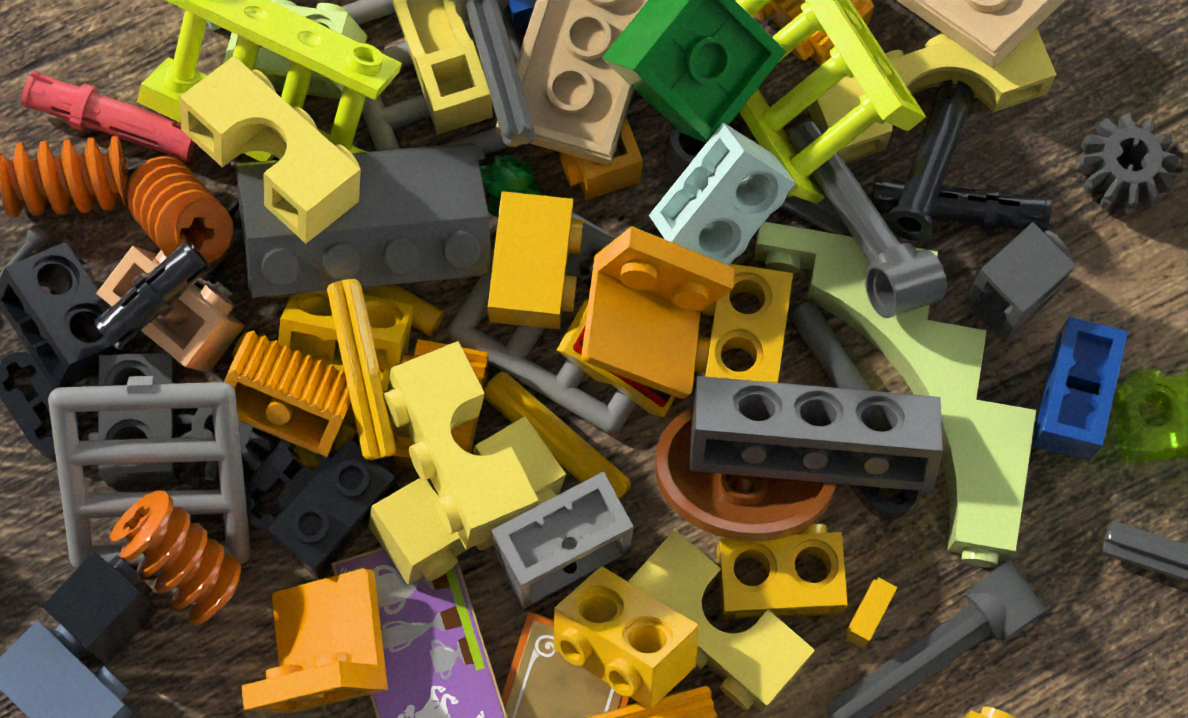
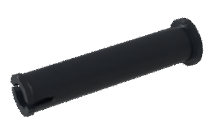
[886,80,975,241]

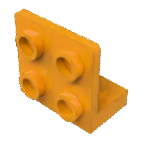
[581,226,735,399]
[241,568,388,713]

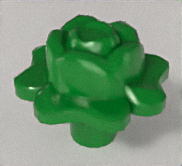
[479,155,541,217]

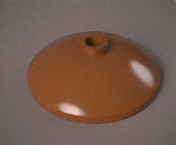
[655,407,836,541]

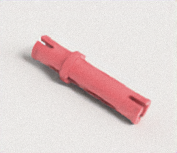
[21,71,197,163]

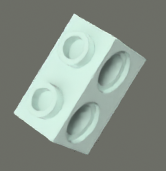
[649,123,796,265]

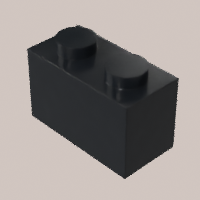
[41,551,158,665]

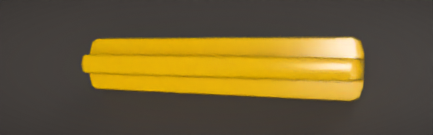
[327,279,397,460]
[483,371,631,501]

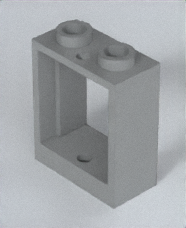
[491,471,634,609]

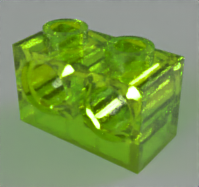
[1113,367,1188,465]

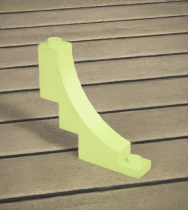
[753,222,1036,568]

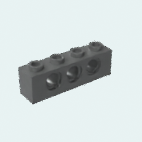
[690,376,943,492]

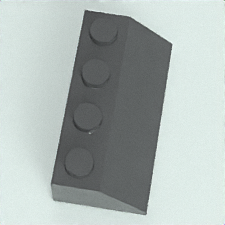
[236,143,492,298]

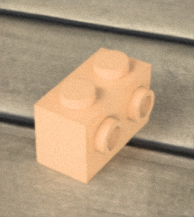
[96,246,245,373]

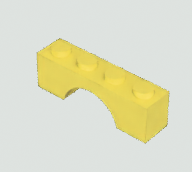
[392,0,493,135]
[808,28,1057,163]

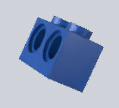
[1031,316,1128,461]

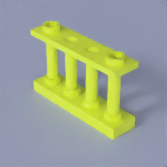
[137,0,402,161]
[735,0,926,204]

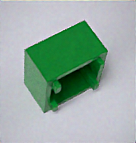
[602,0,787,143]

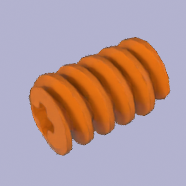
[0,136,128,218]
[125,156,233,263]
[109,490,241,626]

